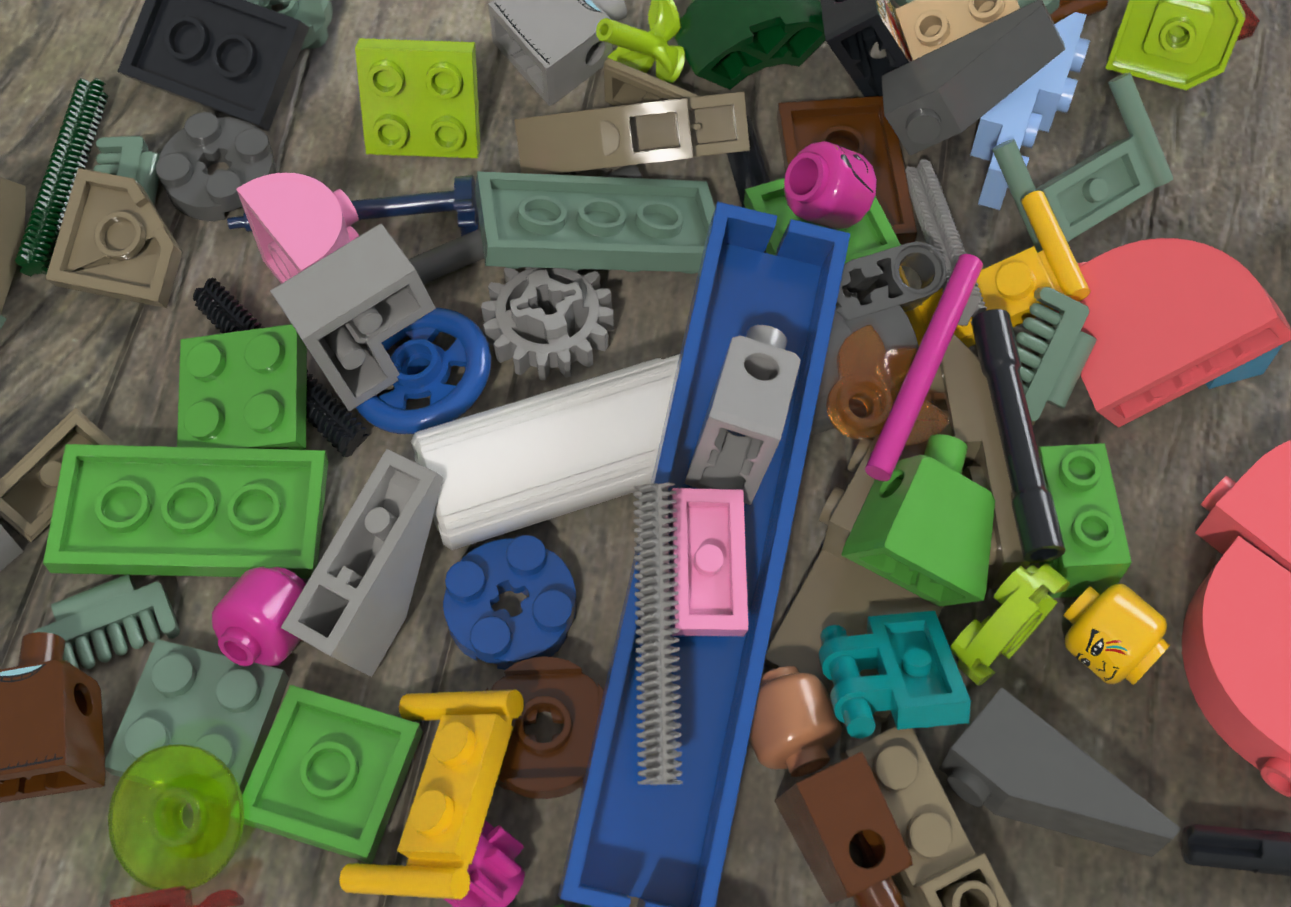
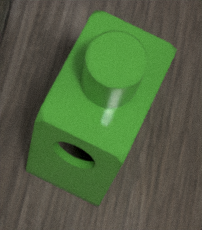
[841,434,995,607]

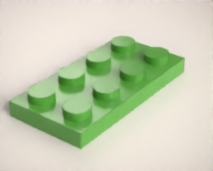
[43,444,328,579]

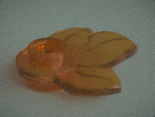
[826,325,949,446]

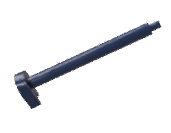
[227,175,479,236]

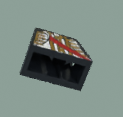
[820,0,913,97]

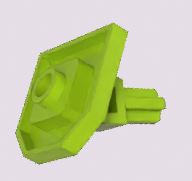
[1105,0,1245,90]

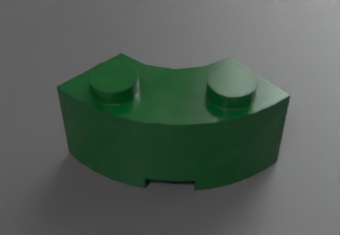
[674,0,826,90]

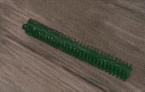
[15,78,109,277]

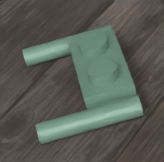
[992,72,1174,253]

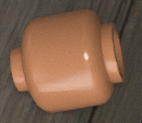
[749,666,842,777]

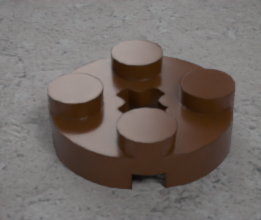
[485,657,604,799]

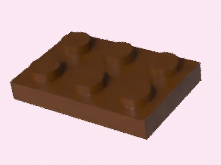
[777,96,917,245]

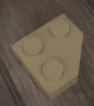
[45,168,182,308]

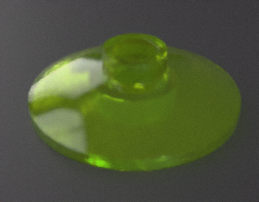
[108,744,244,892]

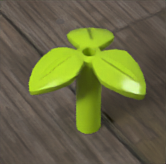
[596,0,685,84]

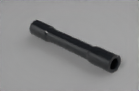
[971,309,1066,563]

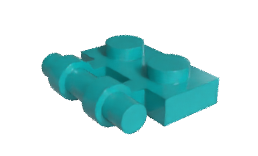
[818,610,971,739]

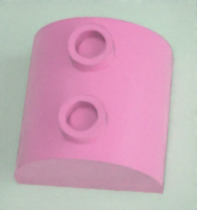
[236,173,359,284]

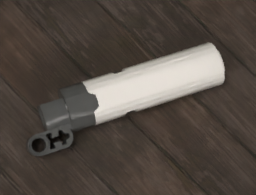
[411,242,947,550]

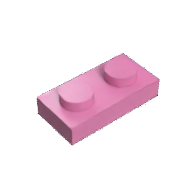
[669,488,748,636]

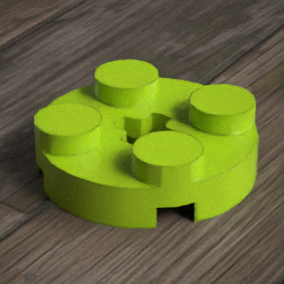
[950,564,1070,686]

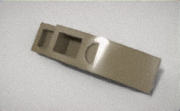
[514,91,750,174]
[928,334,1030,589]
[840,727,1012,907]

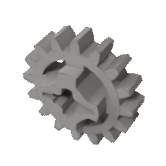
[481,267,614,380]

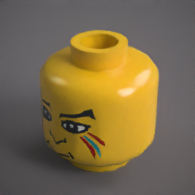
[1063,584,1170,685]

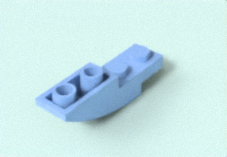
[970,12,1090,210]

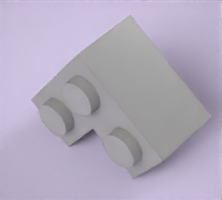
[270,223,436,411]

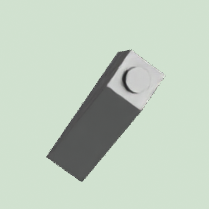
[882,0,1065,156]
[939,687,1181,857]

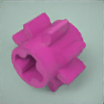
[444,821,525,907]

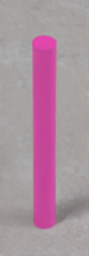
[865,254,983,481]

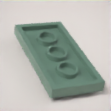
[475,171,715,274]

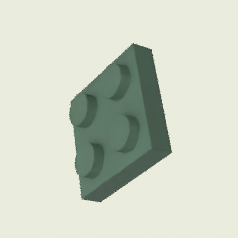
[105,639,289,806]

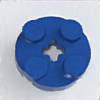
[443,535,577,670]

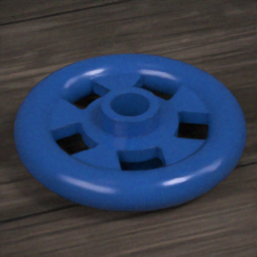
[356,307,491,435]

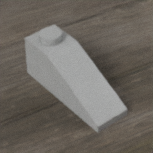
[281,449,443,677]

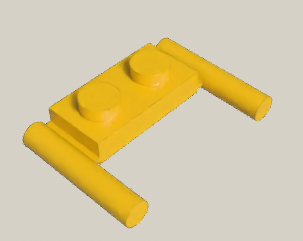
[899,191,1090,347]
[339,690,524,900]

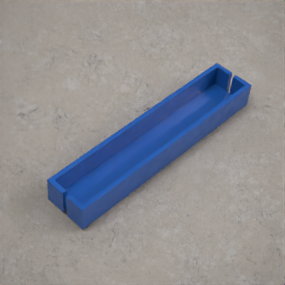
[558,201,851,907]

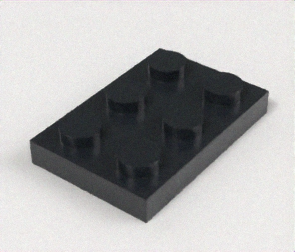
[117,0,309,131]

